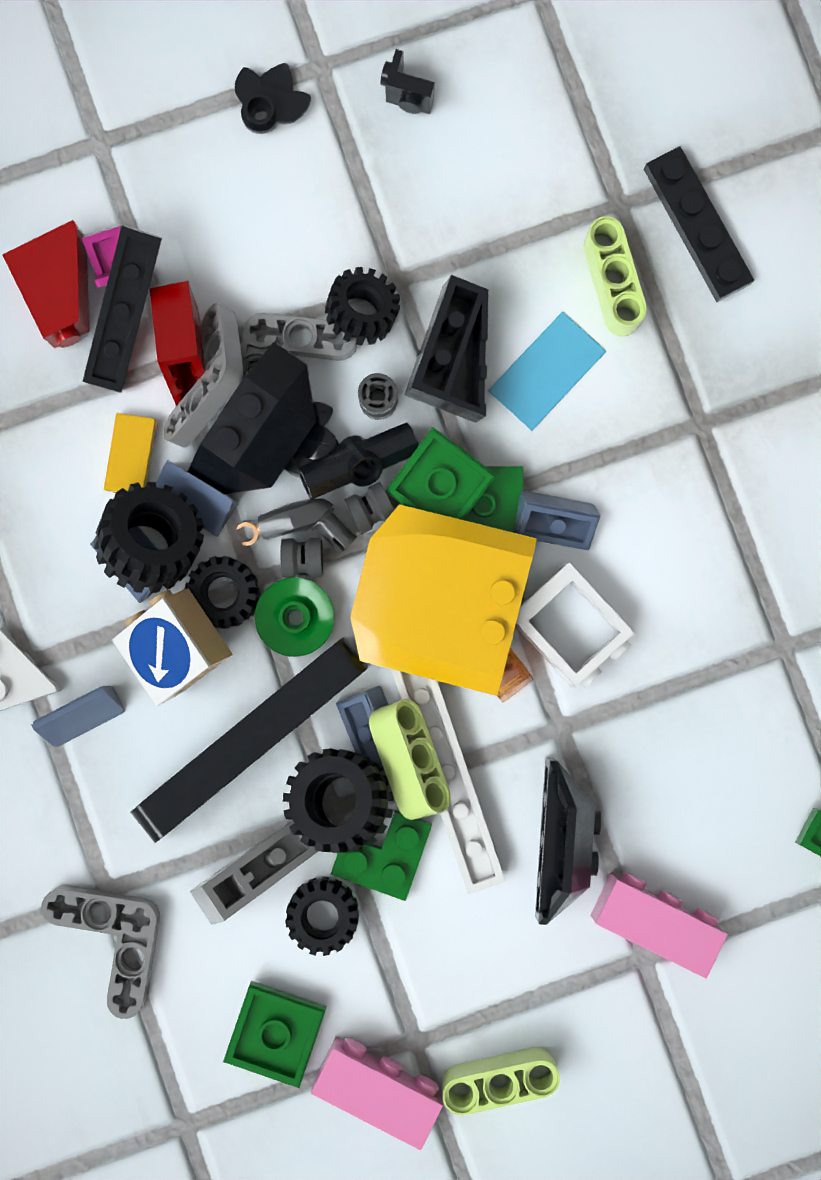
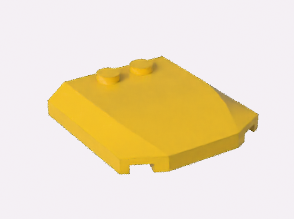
[350,504,537,696]

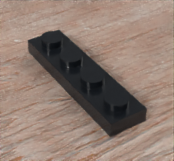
[643,146,755,302]
[82,225,162,393]

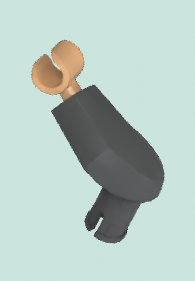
[236,498,357,554]

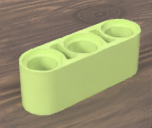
[583,216,647,337]
[369,699,451,820]
[442,1048,560,1115]

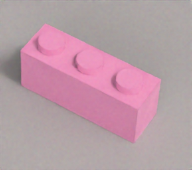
[590,872,728,979]
[311,1037,443,1151]

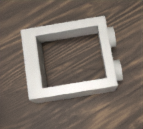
[515,562,635,688]

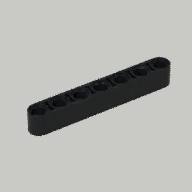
[130,637,369,843]

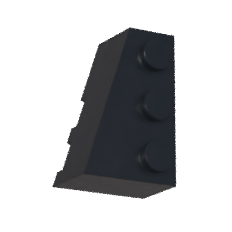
[404,275,489,423]

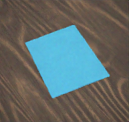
[488,311,606,431]

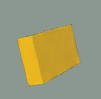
[103,413,158,493]

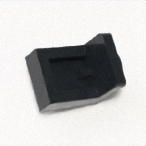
[380,49,435,114]

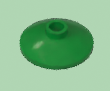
[255,577,334,657]

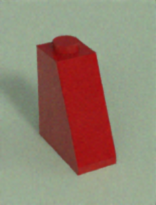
[2,220,89,348]
[149,281,205,406]

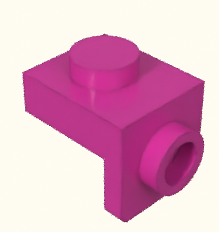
[81,225,121,288]

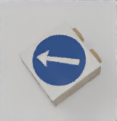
[112,588,233,707]

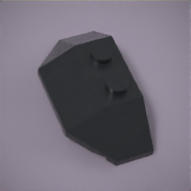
[187,341,316,494]
[535,757,601,925]

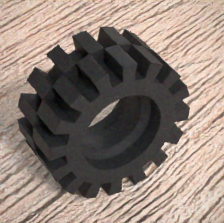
[325,267,401,345]
[185,556,260,628]
[285,876,359,956]

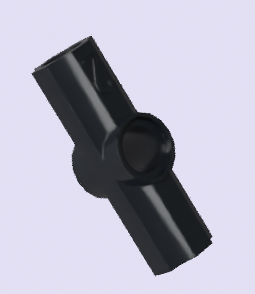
[297,422,419,499]

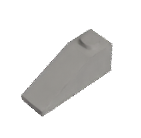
[190,820,318,925]

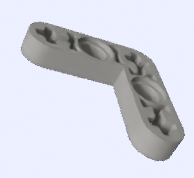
[164,303,243,448]
[240,313,357,383]
[41,886,160,1019]

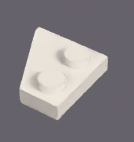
[0,628,61,711]

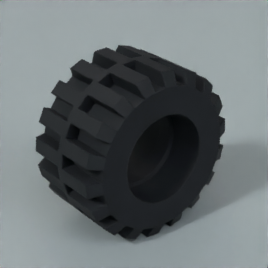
[94,482,204,593]
[283,748,394,853]

